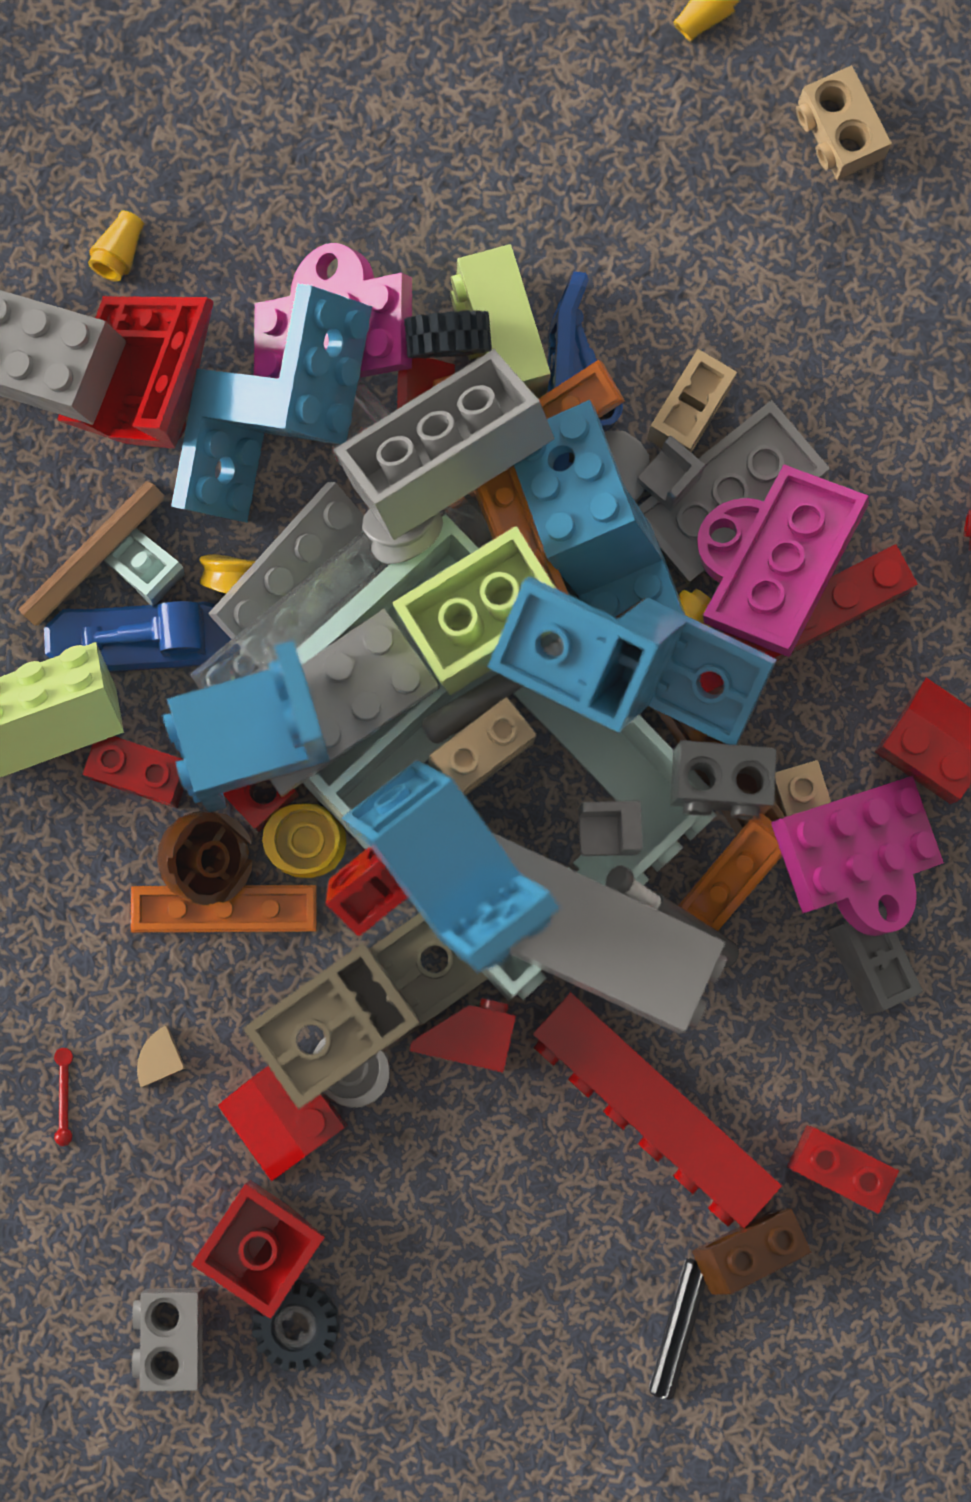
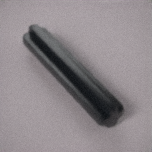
[649,1258,706,1400]

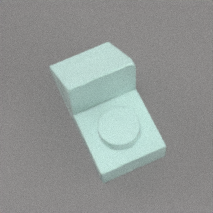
[104,528,185,606]

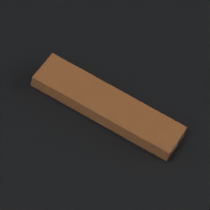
[18,481,165,626]

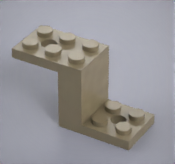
[243,913,488,1109]

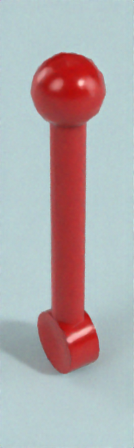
[54,1048,74,1147]

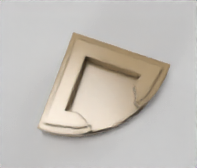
[137,1026,186,1087]

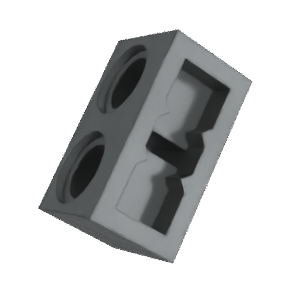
[670,740,777,820]

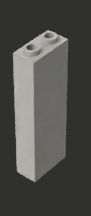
[416,832,727,1034]

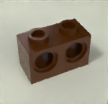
[692,1208,812,1295]

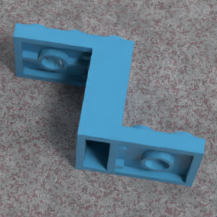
[171,284,372,523]
[514,400,686,617]
[487,576,777,745]
[163,640,330,812]
[341,760,561,972]

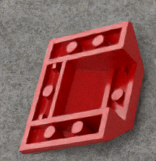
[57,296,214,449]

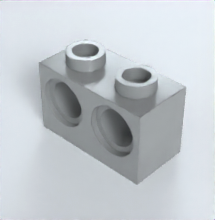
[132,1288,203,1391]

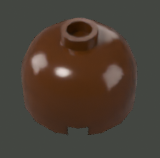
[157,811,253,905]

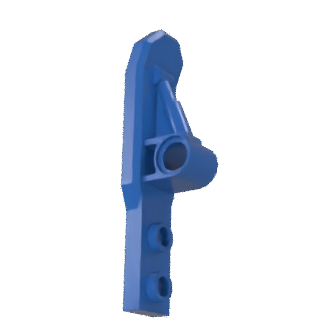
[547,272,623,472]
[44,601,244,672]

